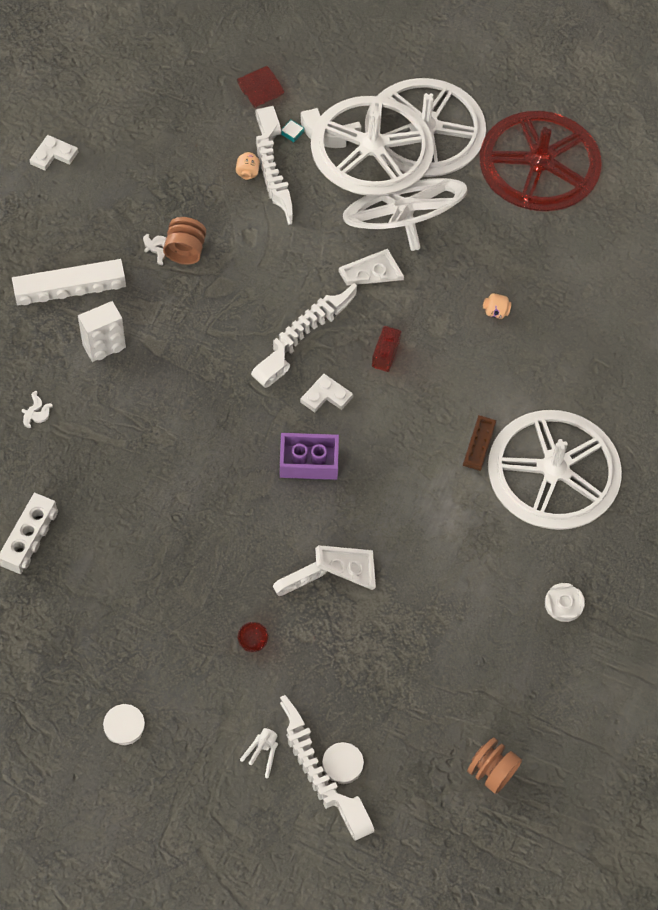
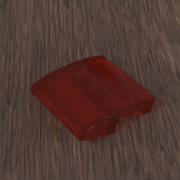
[237,66,285,108]

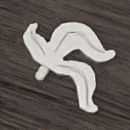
[143,234,166,266]
[22,391,53,428]

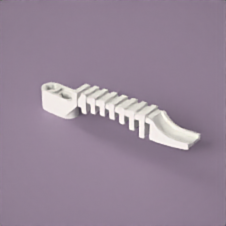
[255,106,293,225]
[251,283,357,388]
[280,695,374,841]

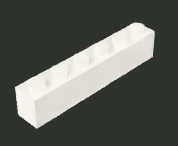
[12,259,126,306]

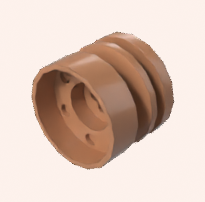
[163,217,206,264]
[467,737,522,794]

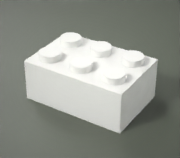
[78,301,126,362]

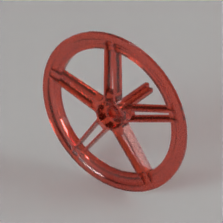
[479,111,601,211]

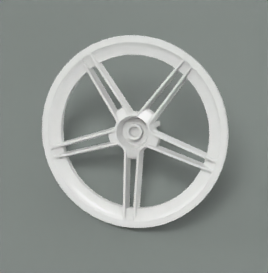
[365,78,486,177]
[311,96,434,196]
[343,178,467,251]
[488,410,622,530]

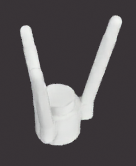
[240,728,278,778]

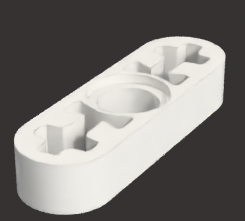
[273,562,327,596]

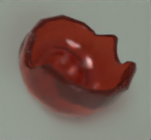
[237,622,269,653]

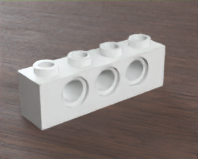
[0,493,58,574]

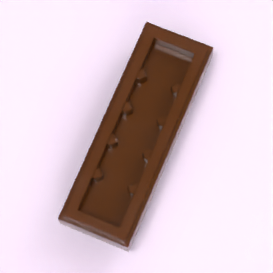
[463,415,497,471]

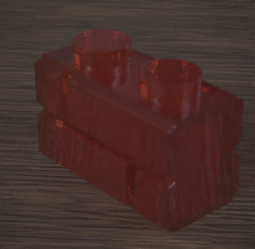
[372,326,401,372]

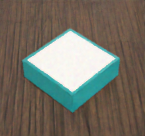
[281,119,305,142]

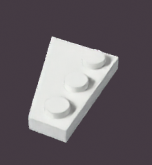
[339,249,404,285]
[315,545,376,590]

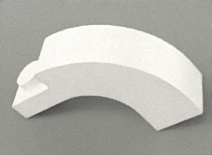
[301,108,361,148]

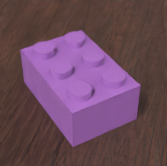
[280,433,339,480]

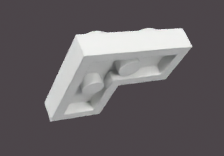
[30,135,78,171]
[300,374,353,412]

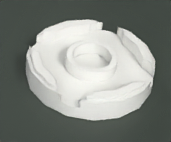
[545,583,585,622]
[103,704,145,745]
[322,742,364,784]

